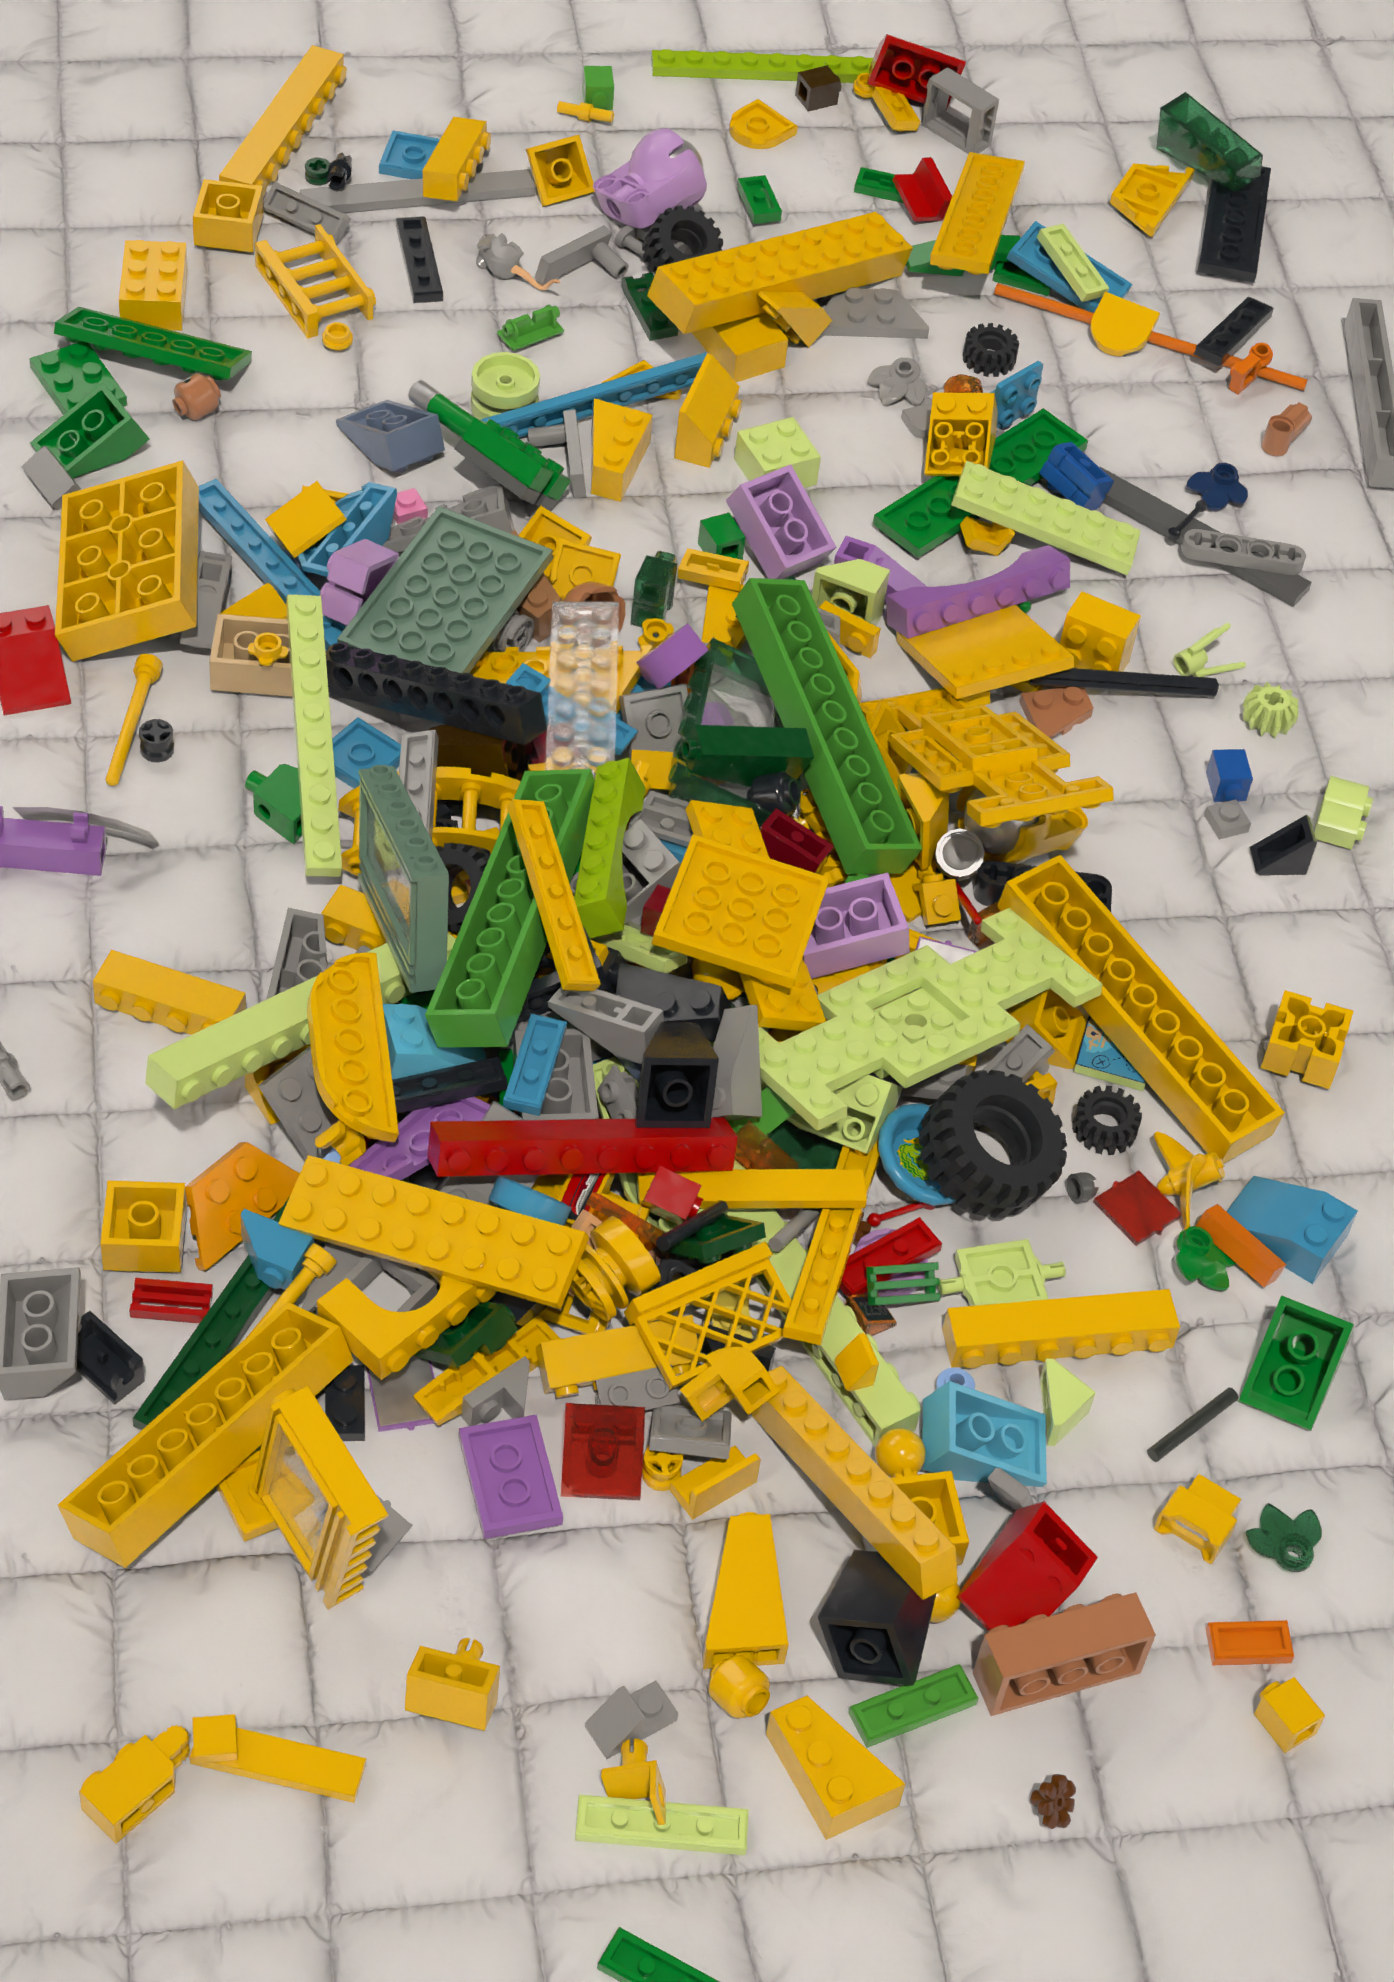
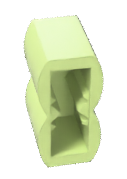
[1314,775,1373,850]

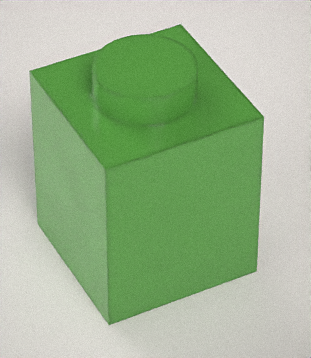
[582,66,614,110]

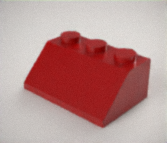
[867,34,966,110]

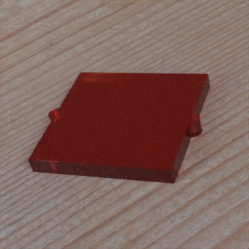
[1093,1170,1182,1246]

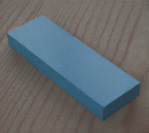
[503,1014,567,1116]

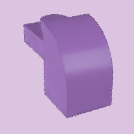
[636,623,708,689]

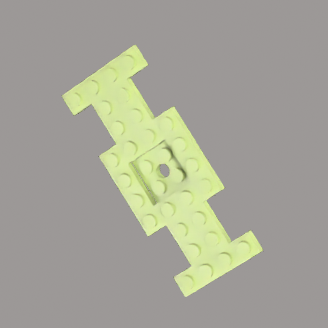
[758,908,1103,1131]

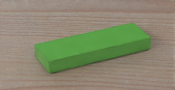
[848,1664,979,1748]

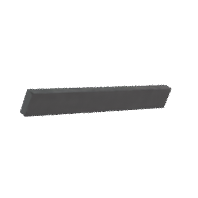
[1100,467,1312,607]

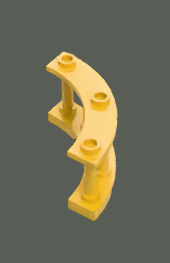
[338,767,521,876]

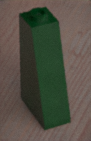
[681,725,814,787]

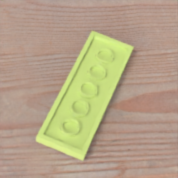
[951,461,1141,575]

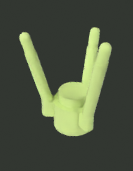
[1173,623,1246,677]

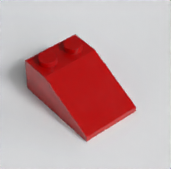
[0,605,71,716]

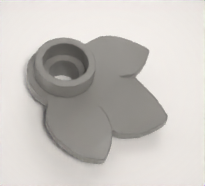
[867,358,926,406]

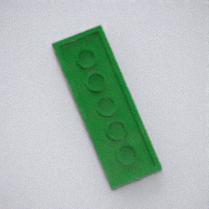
[54,307,252,381]

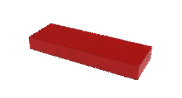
[839,1217,942,1301]

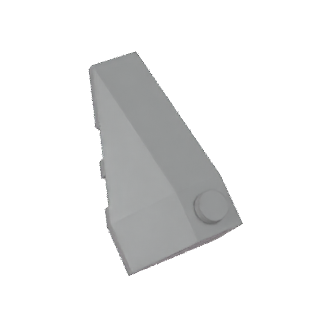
[383,484,515,552]

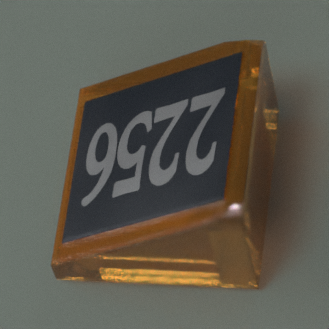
[846,1294,897,1336]

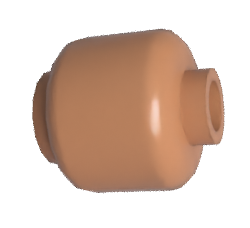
[172,373,221,421]

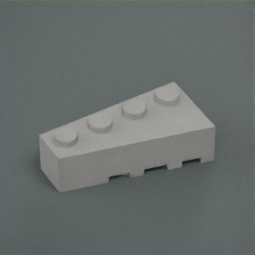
[266,907,327,1000]

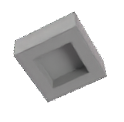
[1204,799,1251,840]

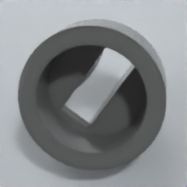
[1066,1172,1098,1203]

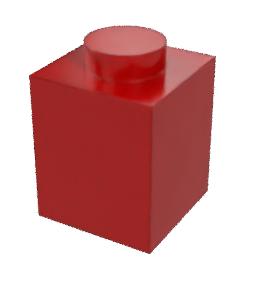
[641,1166,703,1225]

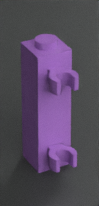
[0,806,107,876]

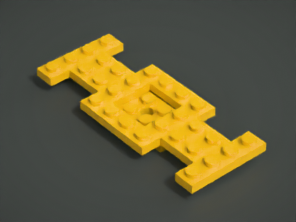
[859,688,1114,828]

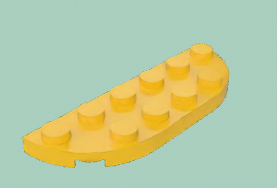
[307,952,399,1142]

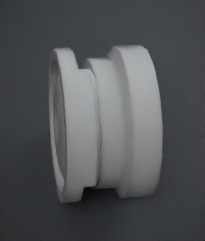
[489,610,535,652]
[935,829,984,881]

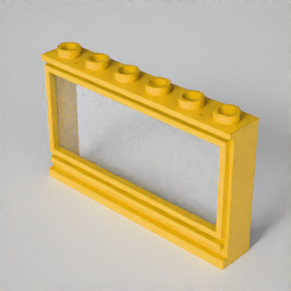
[253,1385,389,1610]

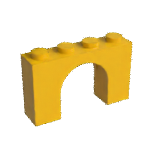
[317,1271,496,1380]

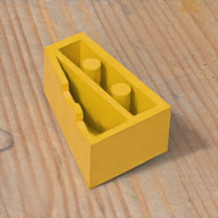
[591,398,653,502]
[766,1695,906,1840]

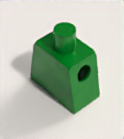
[245,764,302,844]

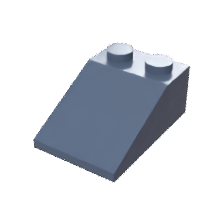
[336,400,445,473]

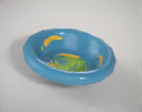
[878,1103,956,1206]

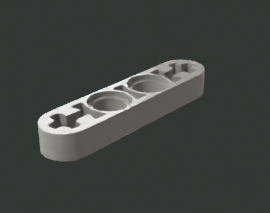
[1181,529,1306,575]

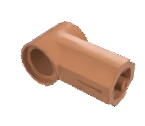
[1261,402,1312,456]

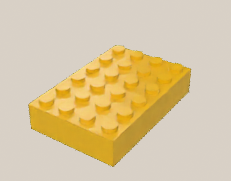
[55,460,199,662]

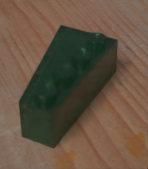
[1156,92,1263,192]

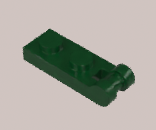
[622,273,678,341]

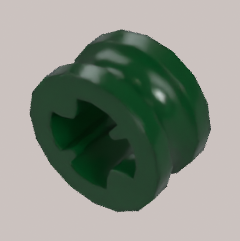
[305,157,330,186]

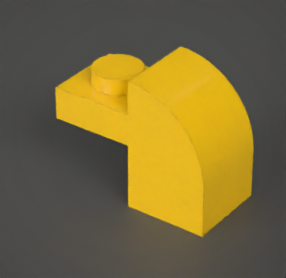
[680,1347,780,1422]

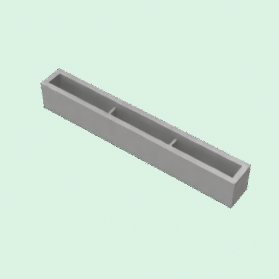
[1344,298,1394,488]

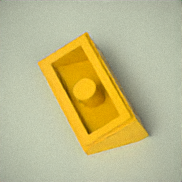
[220,583,287,619]

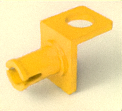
[601,1738,666,1825]

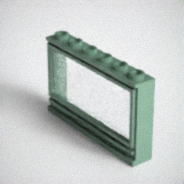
[358,765,449,993]

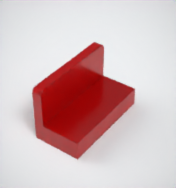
[893,157,952,222]

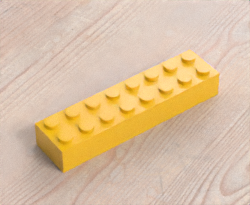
[57,1302,354,1568]

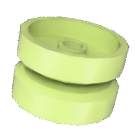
[470,352,540,420]

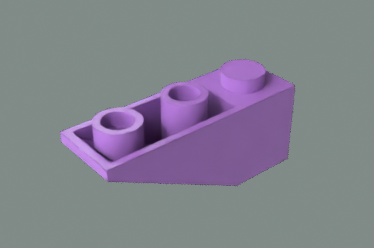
[834,536,928,602]

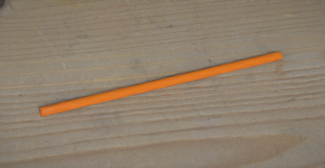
[994,283,1308,391]

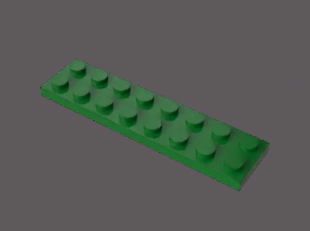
[873,408,1088,558]

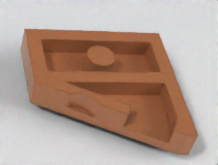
[1020,687,1094,738]

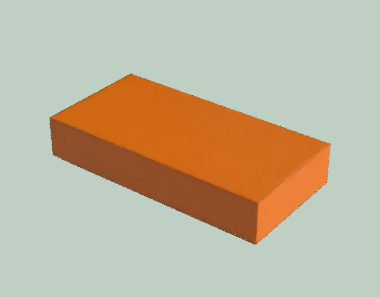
[1206,1620,1294,1666]

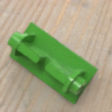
[497,305,564,351]

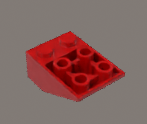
[956,1501,1098,1631]

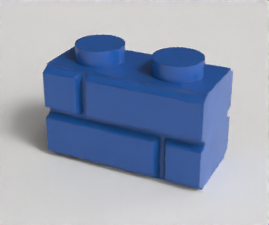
[1039,442,1114,511]

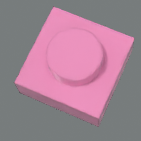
[393,488,428,525]

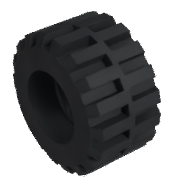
[642,205,723,273]
[436,843,491,933]

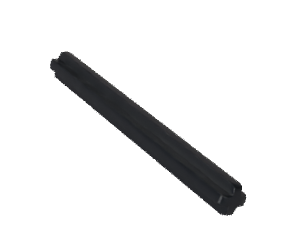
[1029,668,1219,697]

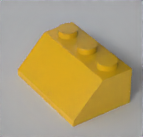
[674,353,742,468]

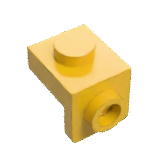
[960,516,1015,556]
[913,873,961,925]

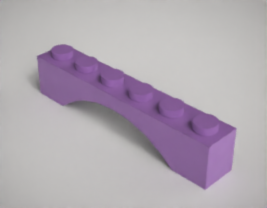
[886,545,1070,639]

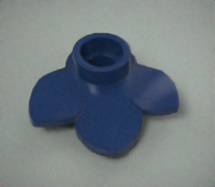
[1186,463,1248,511]

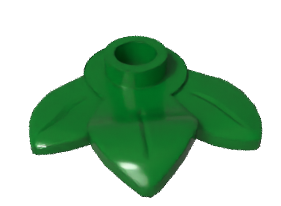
[1176,1226,1236,1291]

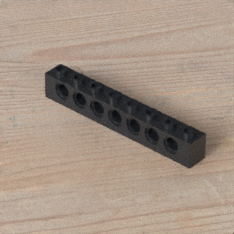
[325,643,547,745]

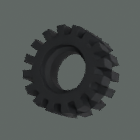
[962,323,1019,377]
[1072,1085,1142,1155]

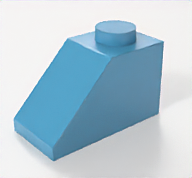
[240,1209,314,1290]

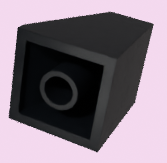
[635,1022,719,1128]
[818,1550,937,1686]

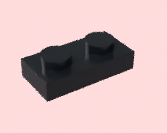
[325,1365,365,1441]

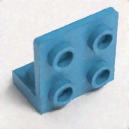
[990,361,1044,429]

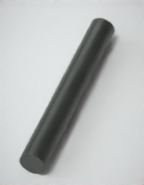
[1147,1387,1239,1462]

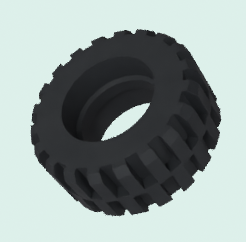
[919,1070,1067,1218]

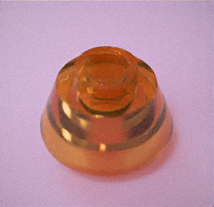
[944,374,983,393]

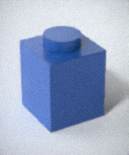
[1206,749,1253,802]

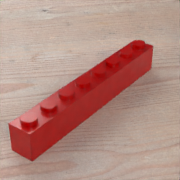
[427,1117,738,1177]

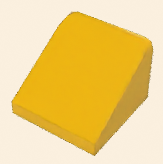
[834,1332,879,1391]

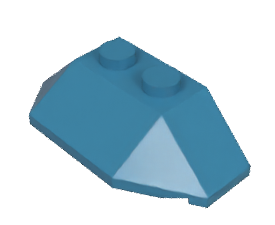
[298,482,397,577]

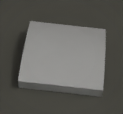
[628,790,693,847]

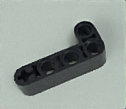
[973,861,1112,912]

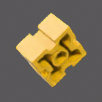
[1261,990,1354,1089]

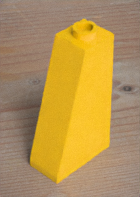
[702,1512,789,1669]

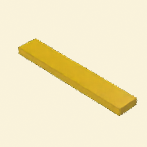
[507,799,601,991]
[637,1169,867,1209]

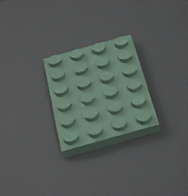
[337,506,553,673]

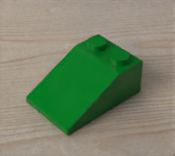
[30,382,150,478]
[1238,1295,1354,1431]

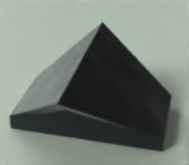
[1250,815,1317,876]

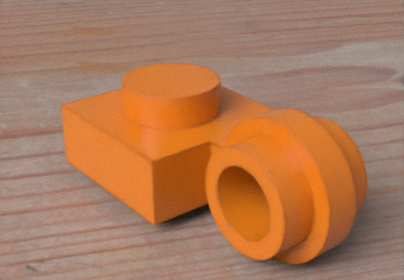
[1229,342,1273,395]

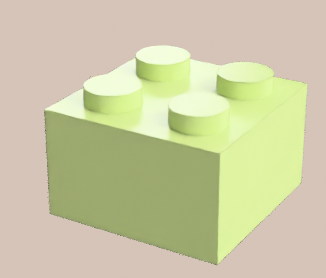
[734,417,821,488]

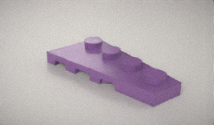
[349,1097,490,1181]

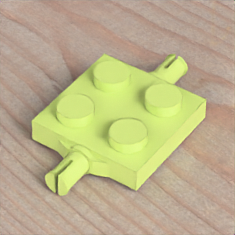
[938,1239,1066,1306]

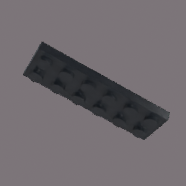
[1197,158,1271,283]

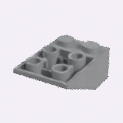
[570,819,681,923]

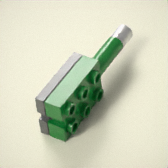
[408,380,571,511]

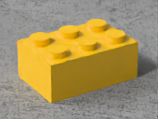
[119,240,188,331]

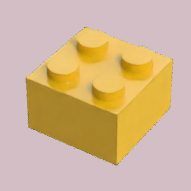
[193,179,263,252]
[1059,591,1141,672]
[100,1180,187,1273]

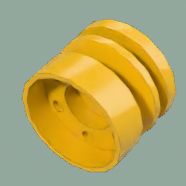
[570,1216,661,1321]

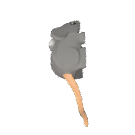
[476,233,560,290]

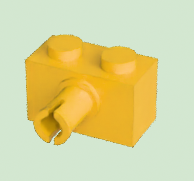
[405,1638,500,1731]

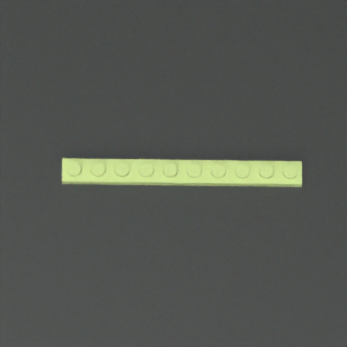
[286,595,342,877]

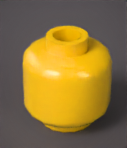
[708,1655,770,1719]

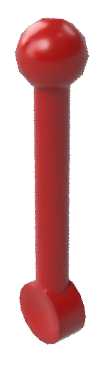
[867,1201,936,1227]

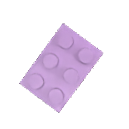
[726,464,837,579]
[803,872,910,979]

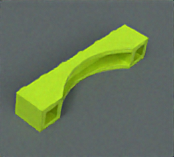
[574,758,646,938]

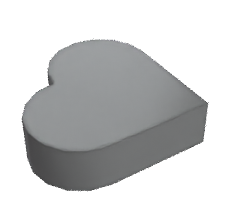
[901,404,932,438]

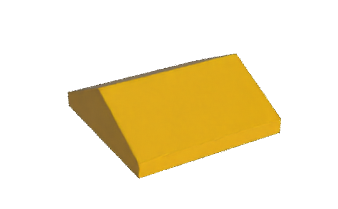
[519,505,592,580]

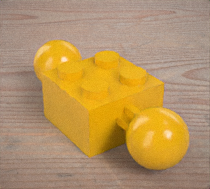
[875,1428,969,1623]

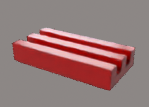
[129,1278,213,1323]

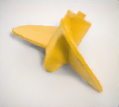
[1154,1131,1225,1230]

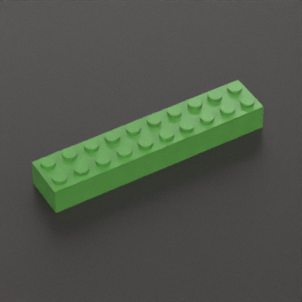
[732,578,922,874]
[425,769,595,1047]

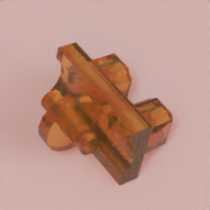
[735,1121,798,1169]

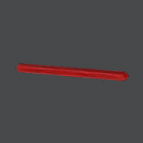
[943,875,982,925]

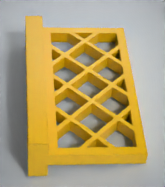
[624,1241,792,1390]

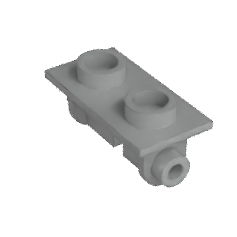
[598,1065,639,1119]
[595,1364,680,1419]

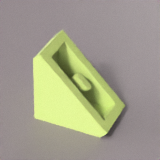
[1040,1359,1096,1446]

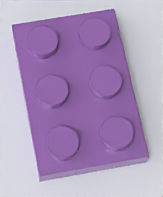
[458,1414,563,1539]

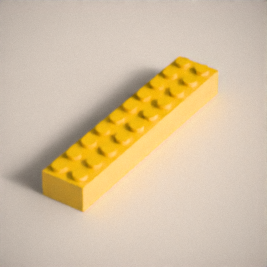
[647,212,913,334]
[997,855,1285,1164]

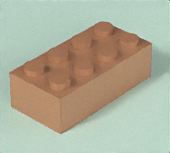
[972,1592,1156,1716]

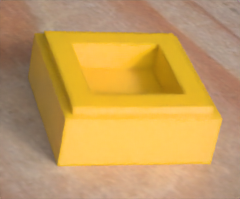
[192,1714,237,1763]

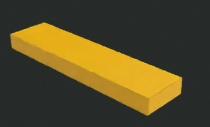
[189,1727,366,1803]

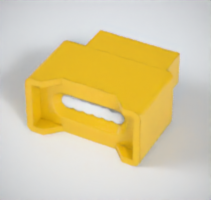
[1154,1474,1241,1564]

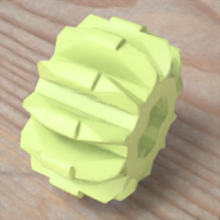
[1243,682,1299,738]

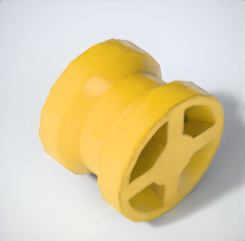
[642,1446,683,1491]

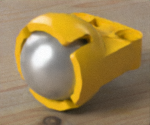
[957,785,1089,864]

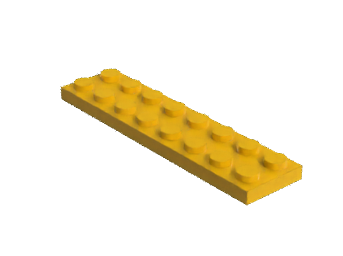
[930,152,1025,275]
[685,800,826,1031]
[278,1155,589,1309]

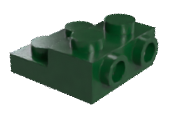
[413,1301,518,1368]

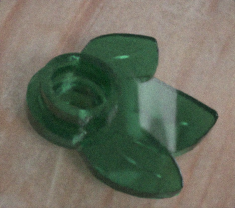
[1246,1503,1322,1572]

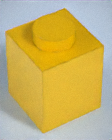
[1254,1677,1326,1753]

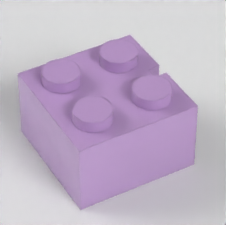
[319,539,399,625]

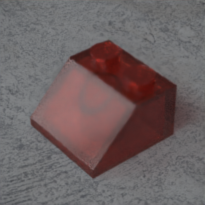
[560,1403,645,1501]

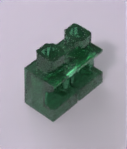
[630,551,678,628]

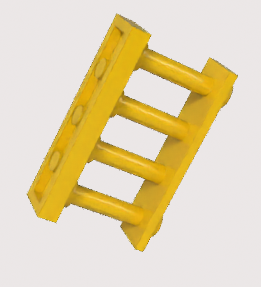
[255,224,376,339]

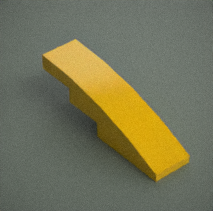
[413,1315,561,1425]

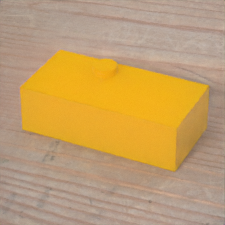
[691,312,789,382]

